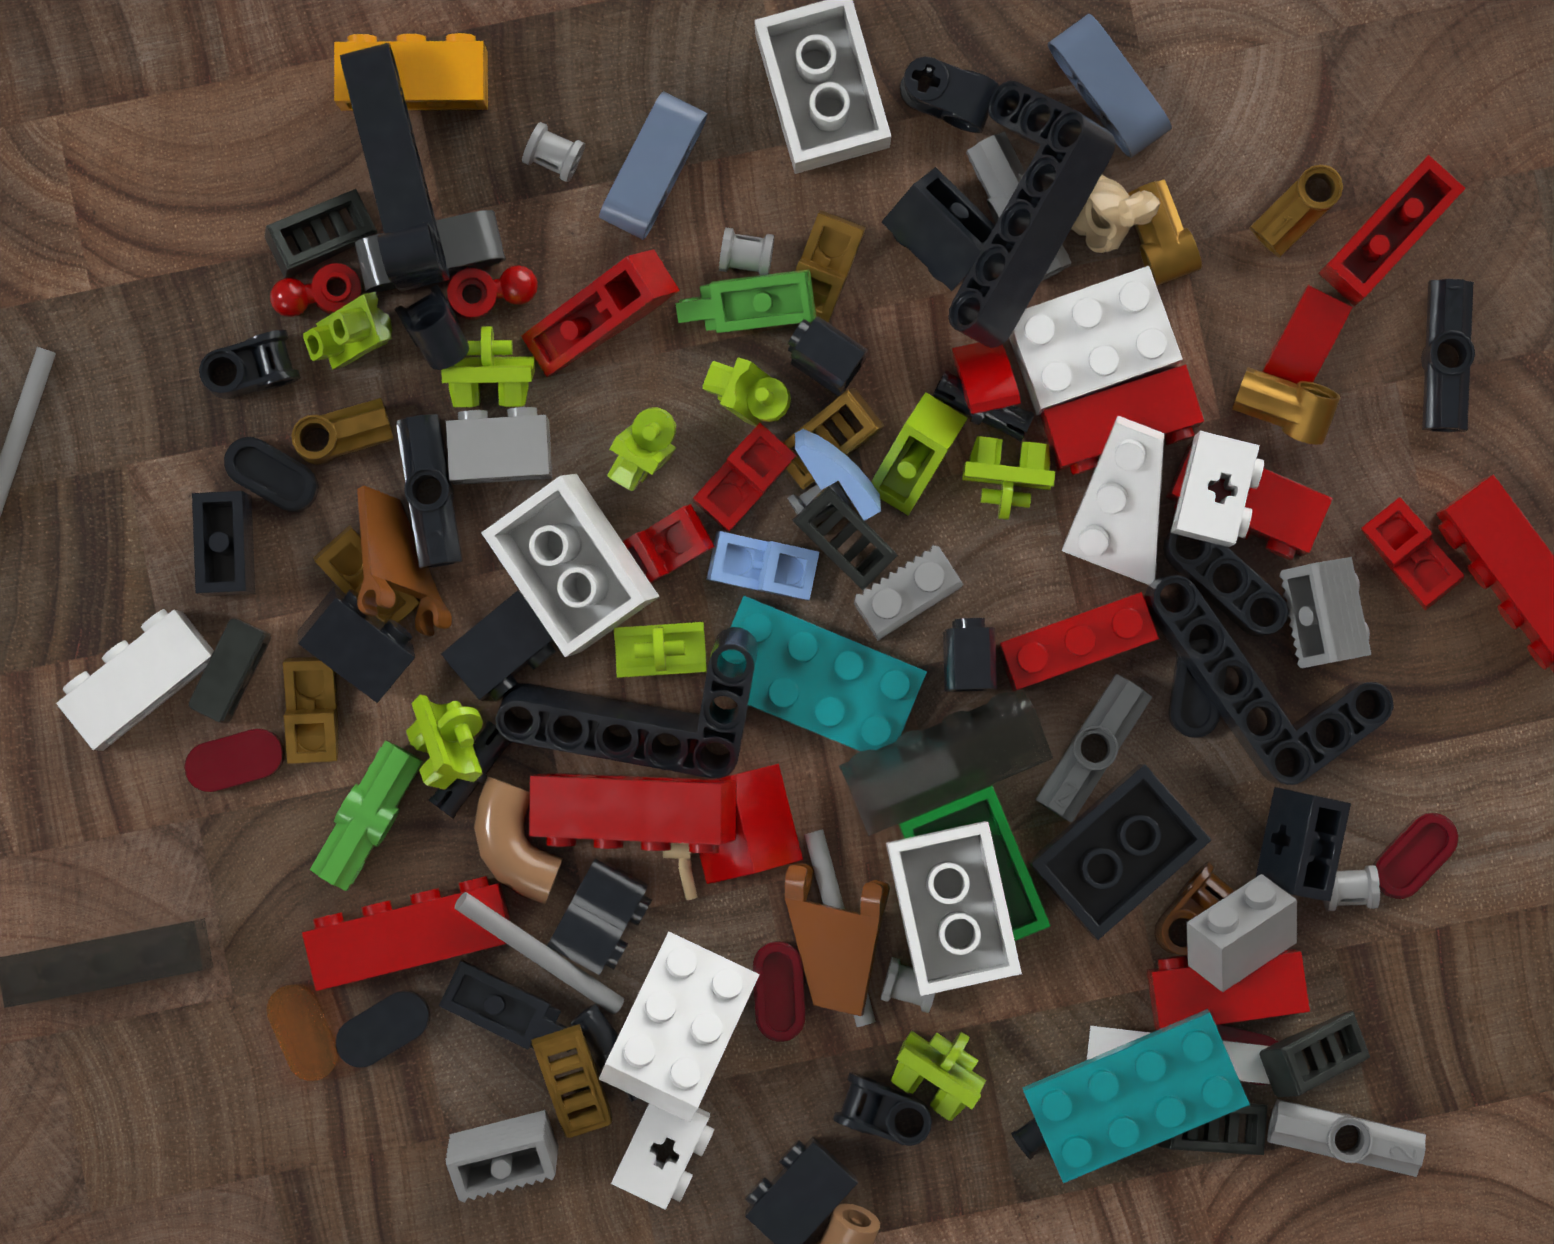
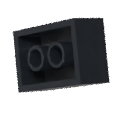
[1027,764,1212,940]

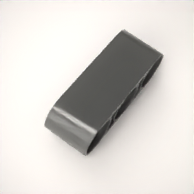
[355,210,505,292]

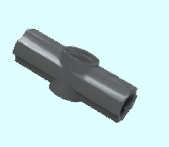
[1035,674,1152,823]

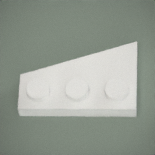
[1062,415,1164,585]

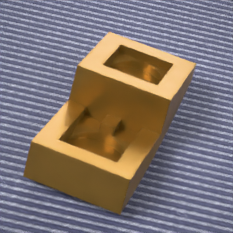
[795,210,866,323]
[313,525,420,624]
[283,657,338,764]

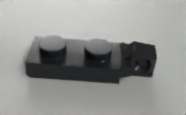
[439,960,572,1053]

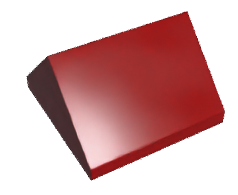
[699,764,803,884]

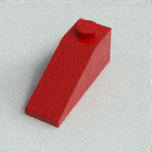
[521,249,680,377]

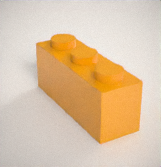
[334,33,488,111]

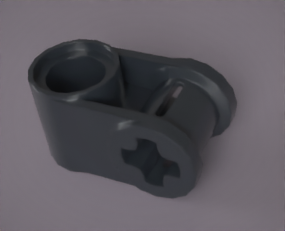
[900,56,999,133]
[395,284,470,370]
[199,330,301,400]
[833,1072,932,1146]

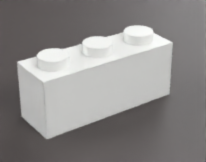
[56,609,214,751]

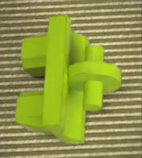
[303,292,392,370]
[441,326,535,407]
[702,357,791,426]
[607,407,677,491]
[962,436,1055,520]
[614,622,707,678]
[406,694,483,790]
[891,1030,986,1121]

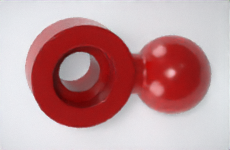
[270,263,361,317]
[447,265,538,320]

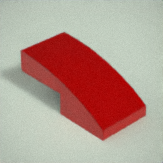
[1261,285,1353,384]
[952,342,1021,414]
[692,423,797,533]
[1361,497,1465,611]
[622,504,715,584]

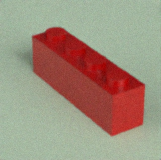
[1436,474,1554,673]
[529,773,737,853]
[302,876,511,991]

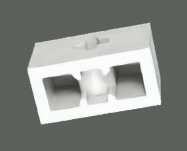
[1171,431,1264,547]
[611,1103,714,1210]

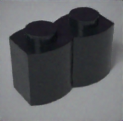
[788,316,868,397]
[943,618,997,692]
[547,857,652,975]

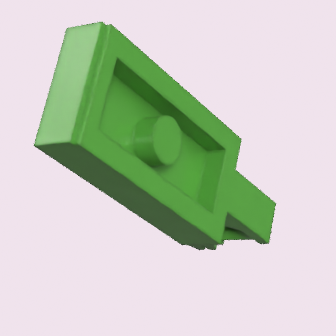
[675,269,816,333]

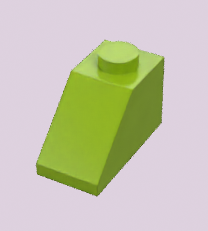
[871,392,968,516]

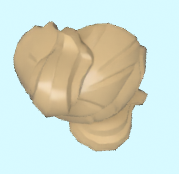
[1071,175,1160,253]

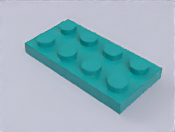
[721,596,927,763]
[1022,1009,1250,1183]

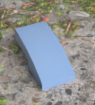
[795,428,881,521]
[706,531,819,600]

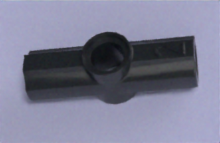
[1421,279,1475,433]
[396,414,463,569]

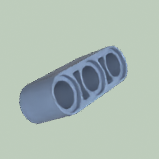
[1048,14,1172,158]
[599,91,708,240]

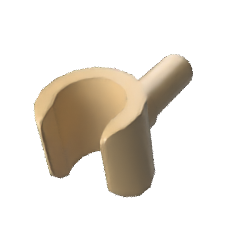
[663,843,698,900]

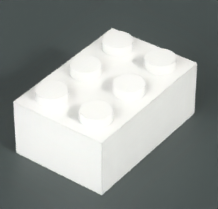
[754,0,891,174]
[1009,266,1183,415]
[481,474,660,657]
[886,821,1022,996]
[599,931,760,1122]

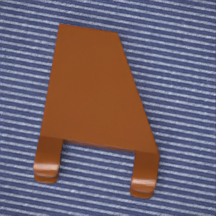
[357,485,452,637]
[785,863,890,1016]

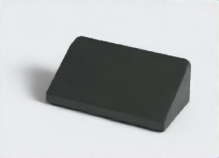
[189,619,272,723]

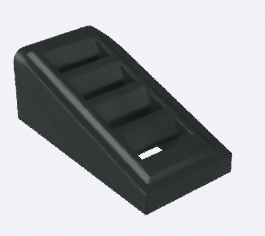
[265,189,377,278]
[792,486,898,590]
[1259,1011,1370,1097]
[1157,1103,1267,1155]

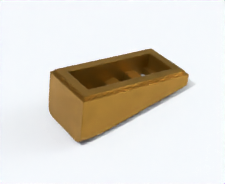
[783,388,884,490]
[532,1024,612,1138]

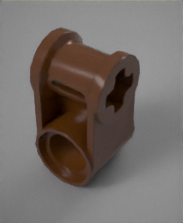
[1154,861,1234,955]

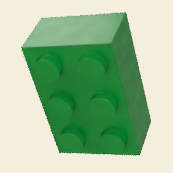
[897,786,1051,941]

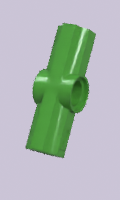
[310,740,424,891]

